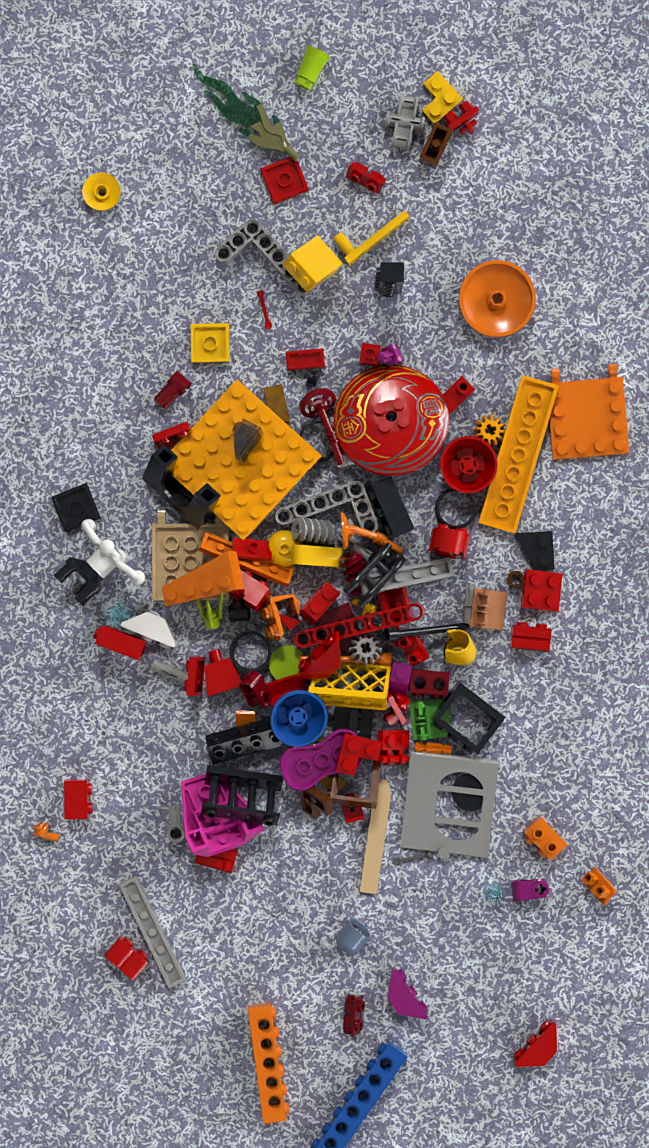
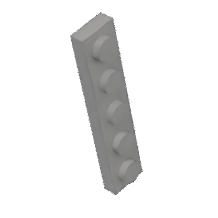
[360,557,454,596]

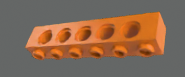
[248,1002,290,1124]

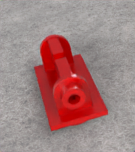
[345,162,387,194]

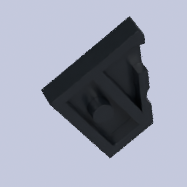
[515,531,555,570]

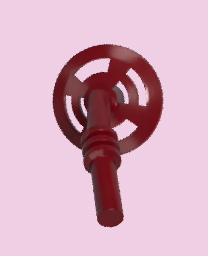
[299,388,345,466]

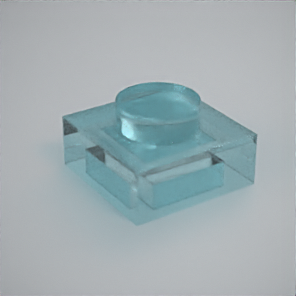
[106,600,132,627]

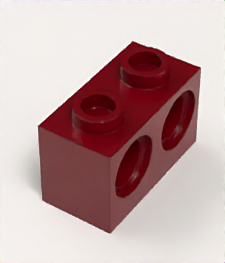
[409,669,450,699]

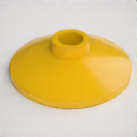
[82,172,121,211]

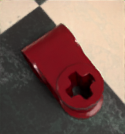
[239,670,272,707]

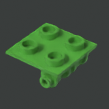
[409,699,450,740]

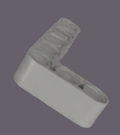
[215,219,311,296]
[275,481,378,532]

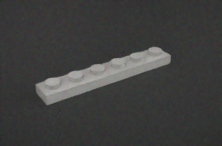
[119,875,187,988]

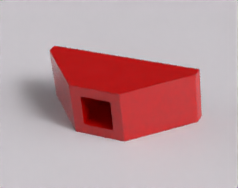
[298,631,341,679]
[512,1018,557,1067]

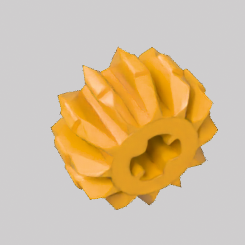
[473,414,505,446]

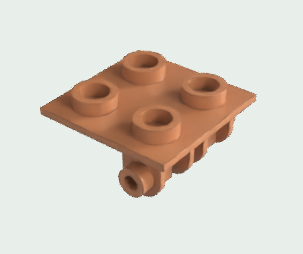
[469,588,507,630]

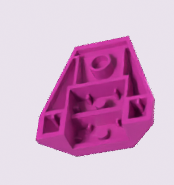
[181,774,264,857]

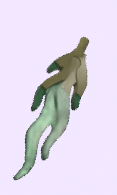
[192,64,300,162]

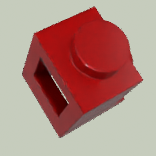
[341,793,365,824]

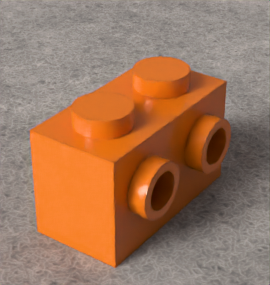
[523,815,568,861]

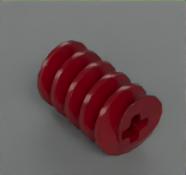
[338,552,365,596]

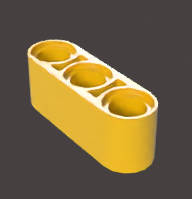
[292,545,342,568]

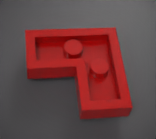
[335,733,382,776]

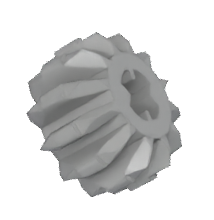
[349,633,382,666]

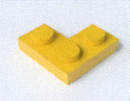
[422,71,463,125]

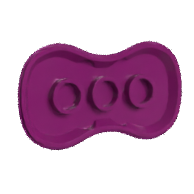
[280,729,364,791]

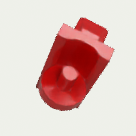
[444,100,479,135]
[397,628,430,667]
[381,691,410,726]

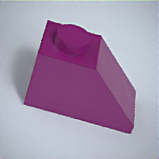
[388,661,412,699]

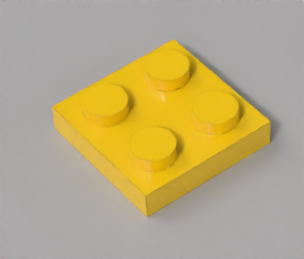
[190,323,230,363]

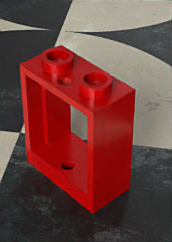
[93,625,148,660]

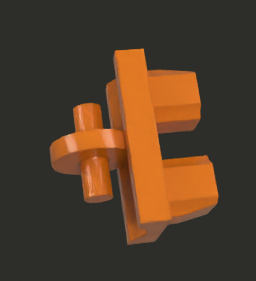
[582,867,618,906]

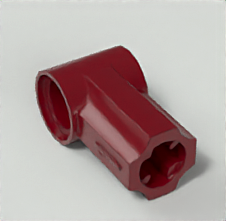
[154,371,192,410]

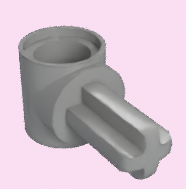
[167,804,184,843]

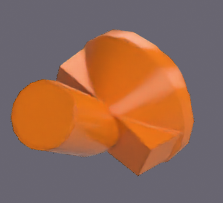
[32,822,59,842]

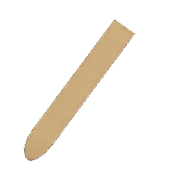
[360,779,391,894]

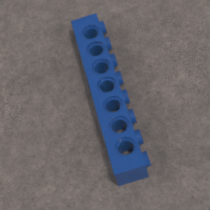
[310,1040,408,1148]

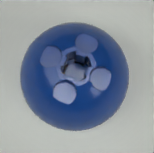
[270,690,328,747]

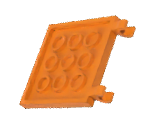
[549,364,629,460]

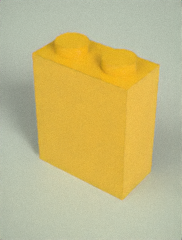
[282,235,343,293]

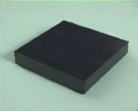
[51,483,101,532]

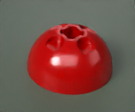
[440,436,498,493]

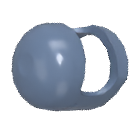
[336,917,371,954]

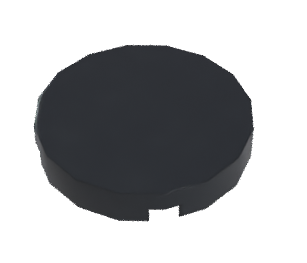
[451,773,483,811]

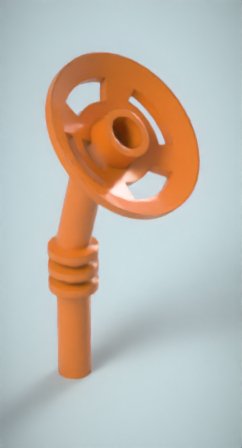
[341,512,403,554]

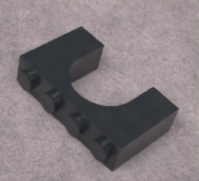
[142,444,221,530]

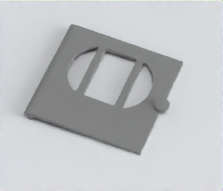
[400,750,499,859]

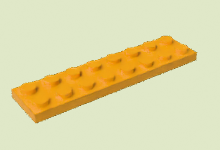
[479,375,559,534]

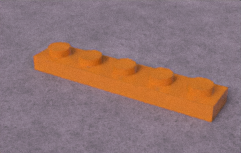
[198,532,294,587]

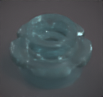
[488,883,503,902]

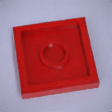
[260,157,309,205]

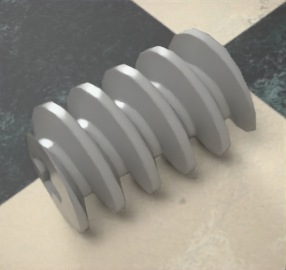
[291,517,335,545]

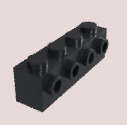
[375,262,404,297]
[205,717,286,765]

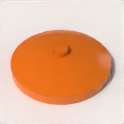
[459,260,536,338]

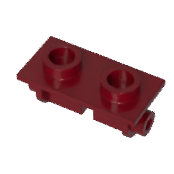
[342,994,365,1036]

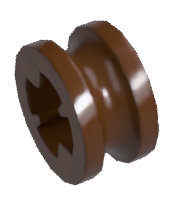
[507,571,524,588]

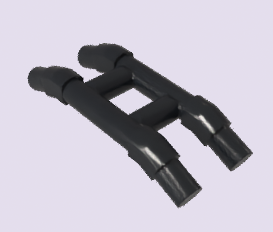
[343,543,406,609]

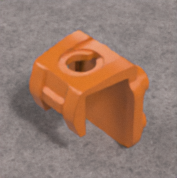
[260,594,300,642]

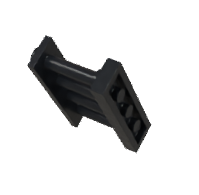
[200,765,283,826]

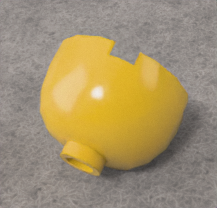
[268,530,303,567]

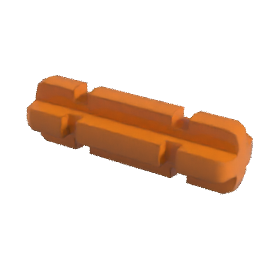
[414,742,452,755]

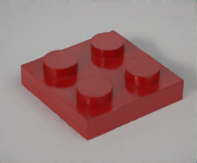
[520,569,563,612]
[184,656,205,696]

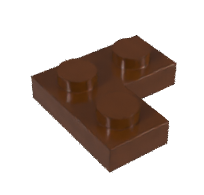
[300,785,333,819]

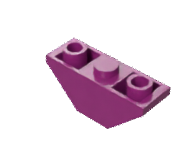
[387,966,429,1019]

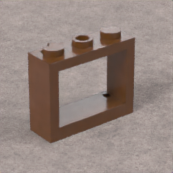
[327,750,382,809]

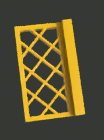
[308,663,391,710]

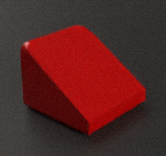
[279,614,301,630]

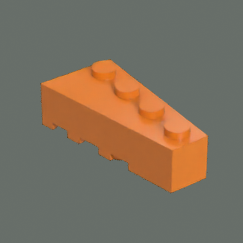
[161,551,244,606]

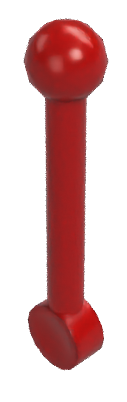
[257,290,272,329]

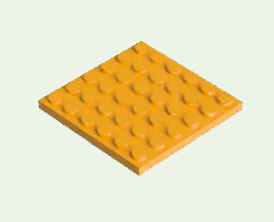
[171,379,322,540]

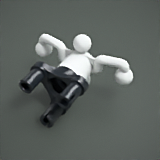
[54,519,145,606]

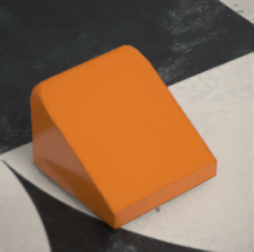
[236,711,256,727]

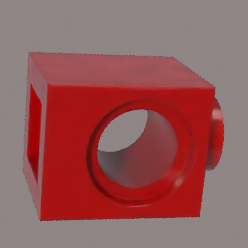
[359,343,381,367]

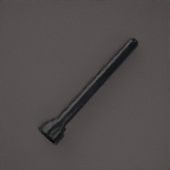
[383,623,469,643]

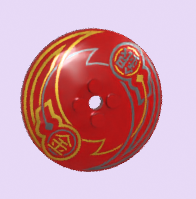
[334,365,449,476]

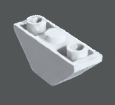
[121,612,177,650]

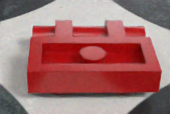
[377,730,410,765]

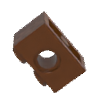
[419,122,453,169]

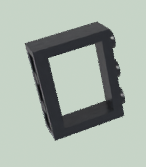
[430,682,506,754]

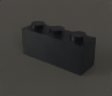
[367,476,415,540]

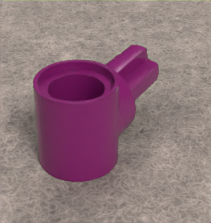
[376,343,404,367]

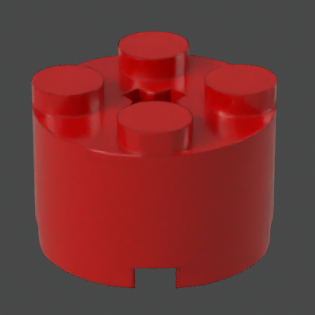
[428,524,470,559]

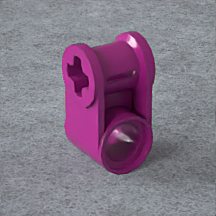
[511,879,549,901]

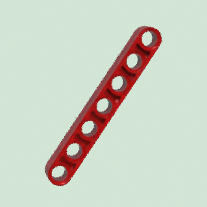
[294,602,425,648]

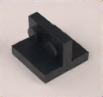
[332,706,373,739]

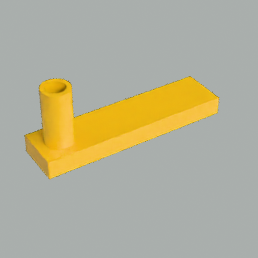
[333,210,409,266]

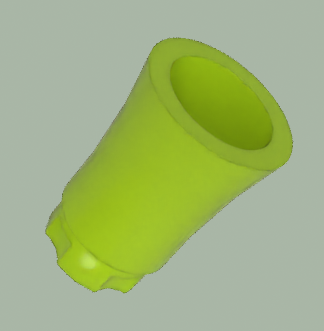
[294,45,330,91]

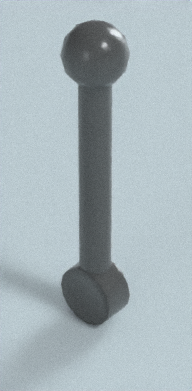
[393,851,433,865]

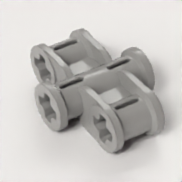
[385,93,425,151]

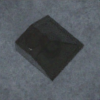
[232,418,264,466]

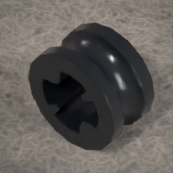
[306,369,319,387]

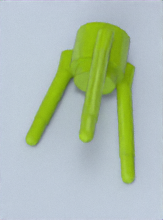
[196,594,224,630]

